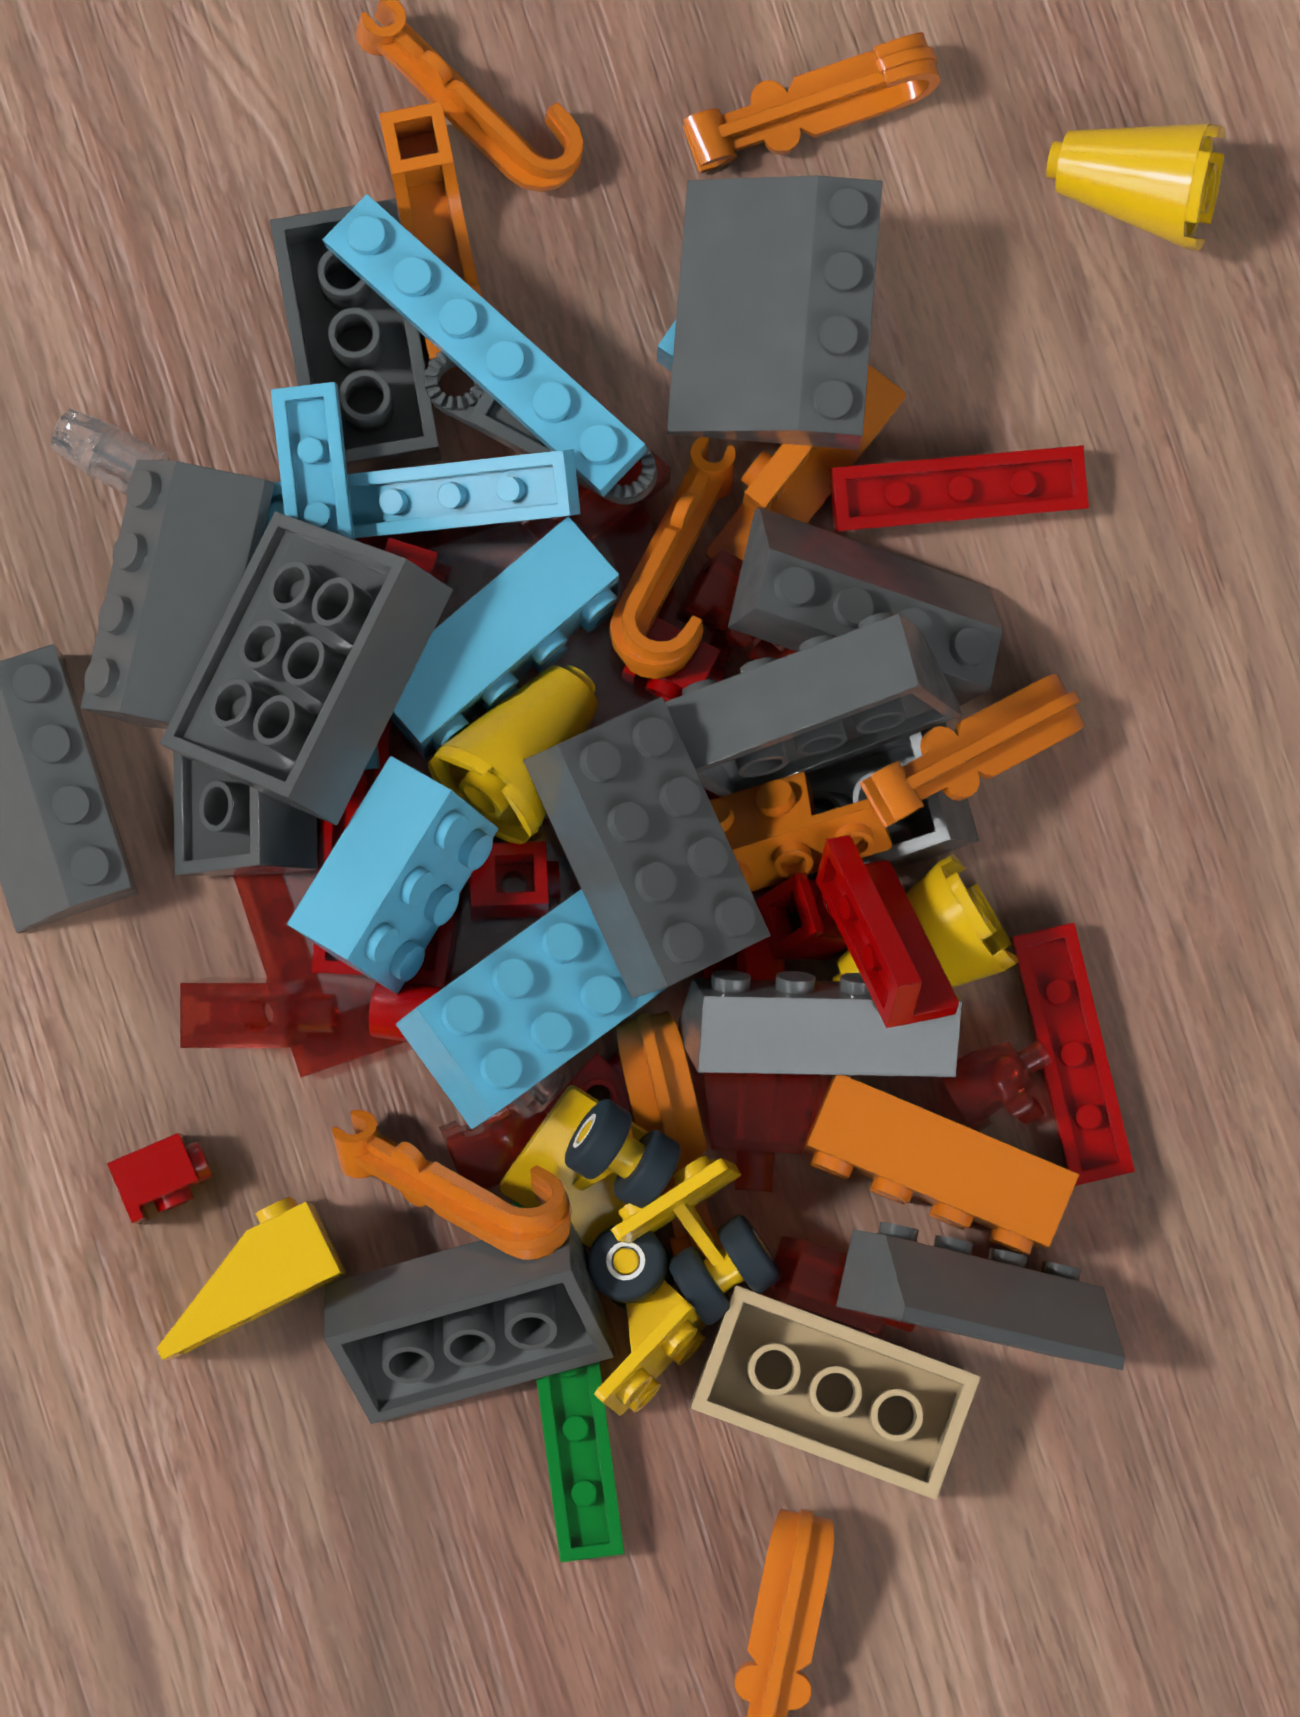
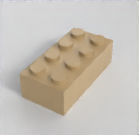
[689,1286,981,1500]

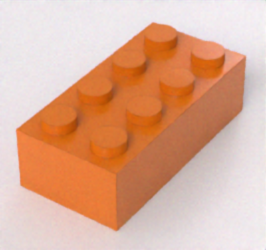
[801,1075,1079,1255]

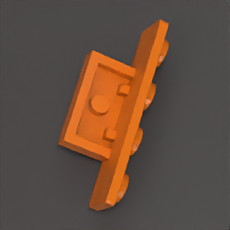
[706,364,906,581]
[709,771,892,892]

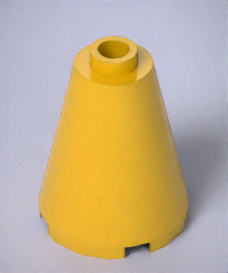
[1046,123,1226,251]
[428,665,599,844]
[833,854,1018,988]

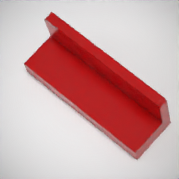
[816,835,959,1029]

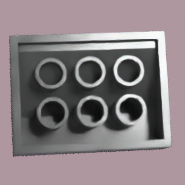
[667,175,883,450]
[159,512,453,825]

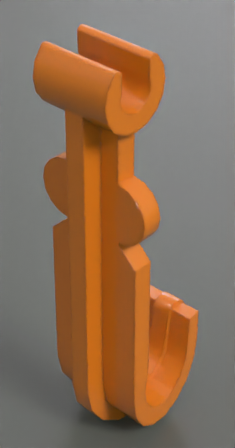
[355,0,584,192]
[682,32,941,173]
[610,437,736,679]
[859,674,1086,828]
[616,1011,723,1259]
[331,1110,572,1260]
[735,1508,834,1717]

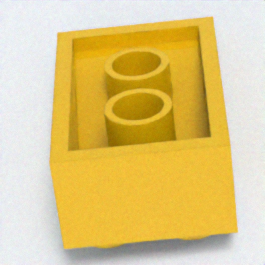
[156,1196,347,1360]

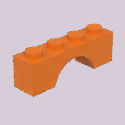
[379,101,482,372]

